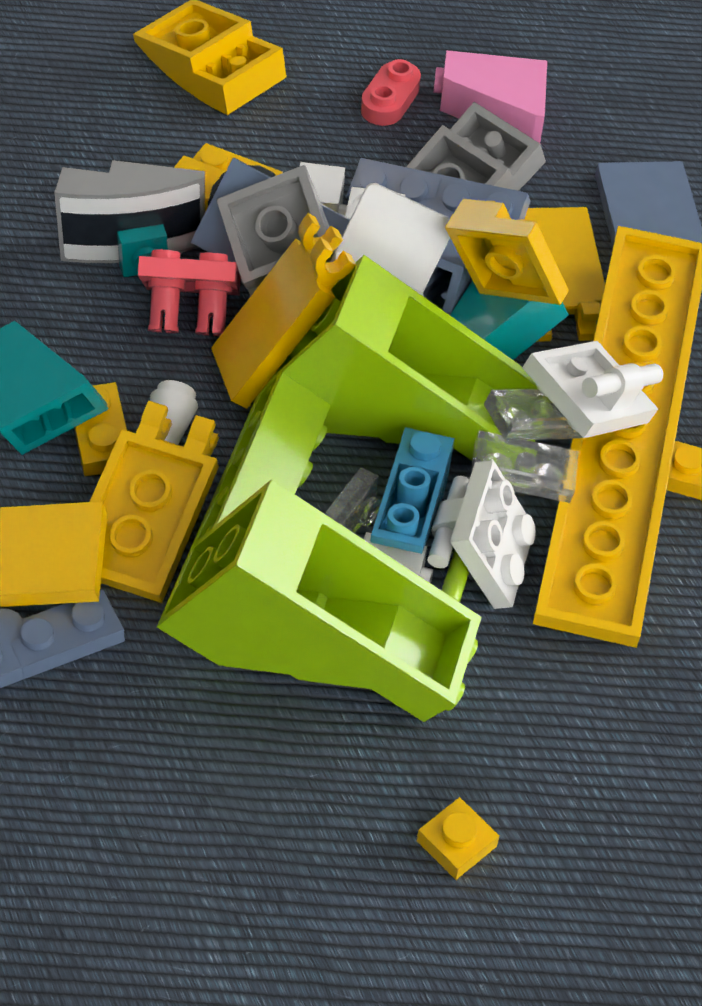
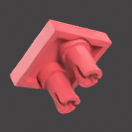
[138,249,241,336]

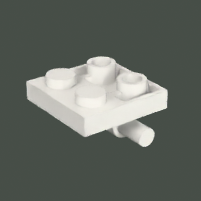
[522,341,663,439]
[427,460,536,609]

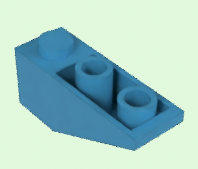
[370,427,454,554]

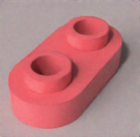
[361,59,421,126]

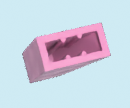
[433,50,547,143]

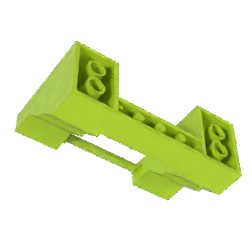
[157,255,548,722]

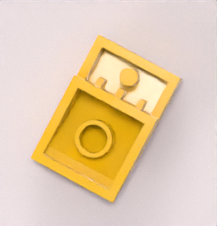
[133,0,287,115]

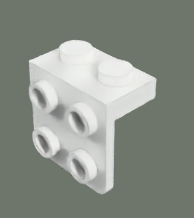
[330,183,450,297]

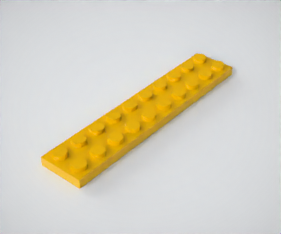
[533,226,702,648]

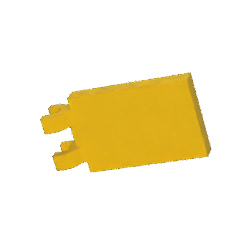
[524,207,605,342]
[211,213,356,409]
[89,400,219,603]
[0,501,107,607]

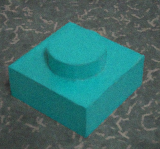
[117,224,168,277]

